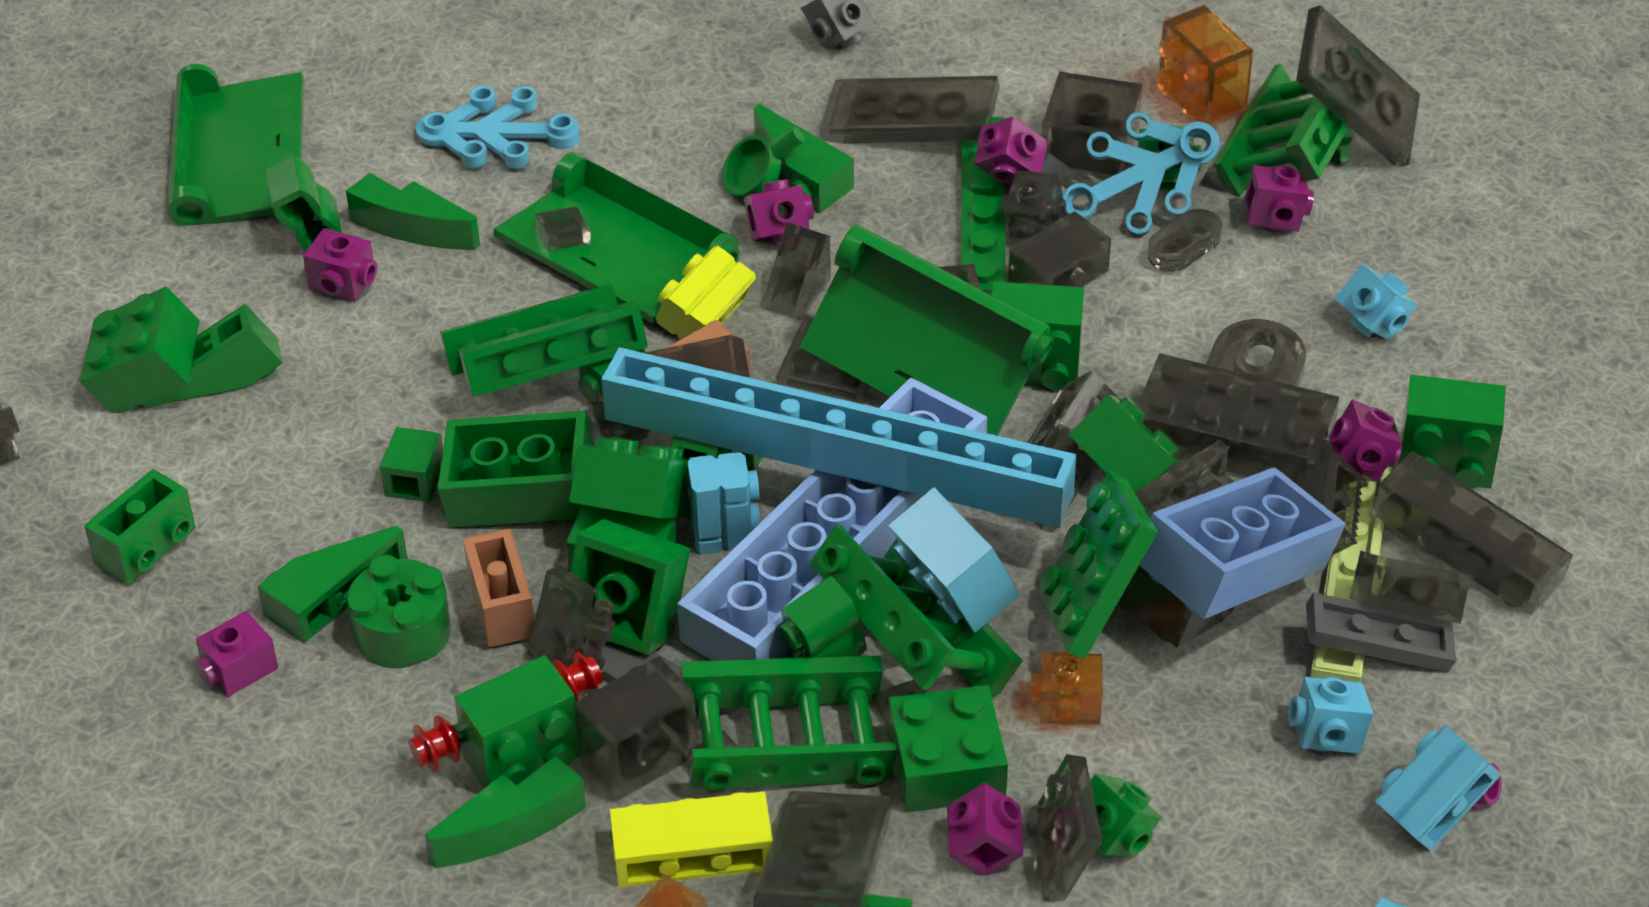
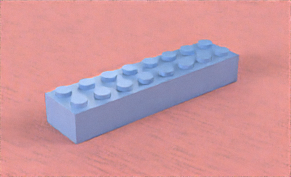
[677,378,987,661]

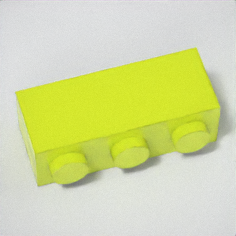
[610,791,774,888]

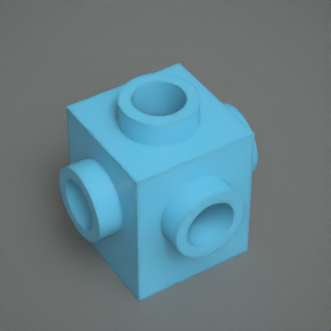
[1334,263,1418,339]
[1288,677,1374,754]

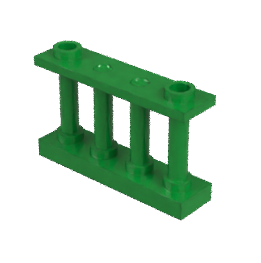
[1213,43,1378,197]
[440,284,648,397]
[810,525,1023,698]
[678,656,898,790]

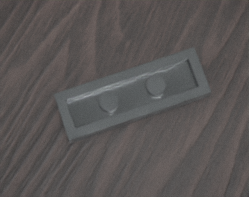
[1306,592,1456,673]

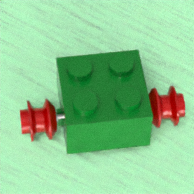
[408,651,603,788]

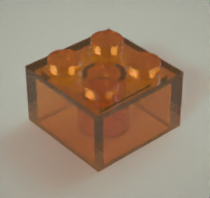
[1157,5,1253,127]

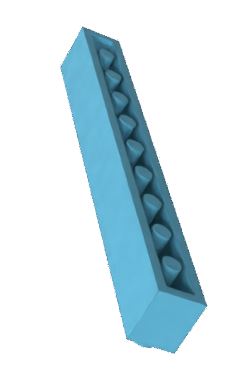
[601,347,1076,528]

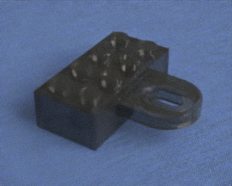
[1137,319,1339,496]

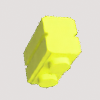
[656,246,756,340]

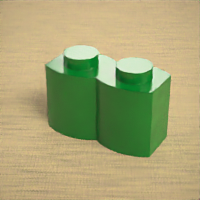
[266,156,342,251]
[779,576,867,658]

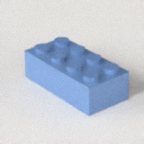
[1139,467,1346,619]

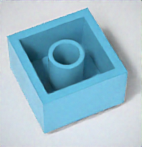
[888,487,1020,633]

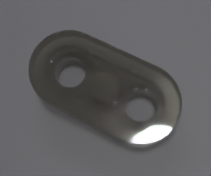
[1148,209,1222,272]

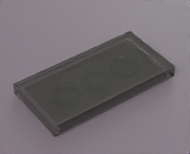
[1296,5,1420,167]
[819,76,1000,144]
[753,791,891,907]

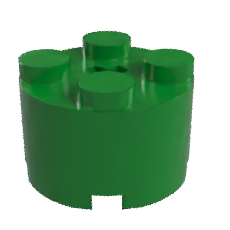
[347,555,451,669]

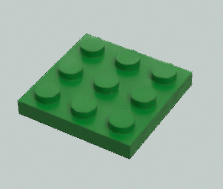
[1039,470,1158,660]

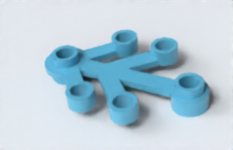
[416,86,580,169]
[1063,112,1220,235]

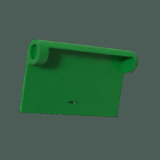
[168,64,304,226]
[493,152,740,323]
[799,224,1054,436]

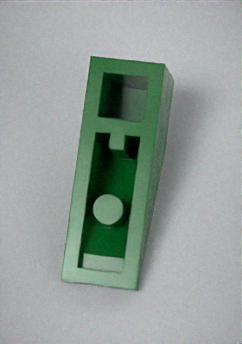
[753,104,854,214]
[141,303,283,408]
[258,525,408,643]

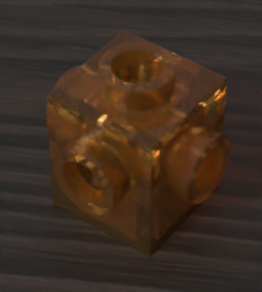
[1030,652,1103,725]

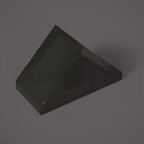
[760,222,831,320]

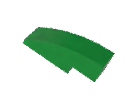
[346,173,480,250]
[425,756,586,869]

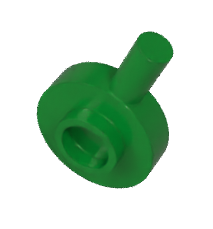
[722,127,805,200]

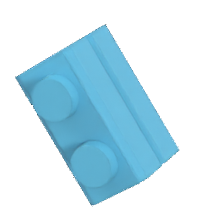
[687,452,760,555]
[1375,724,1501,851]

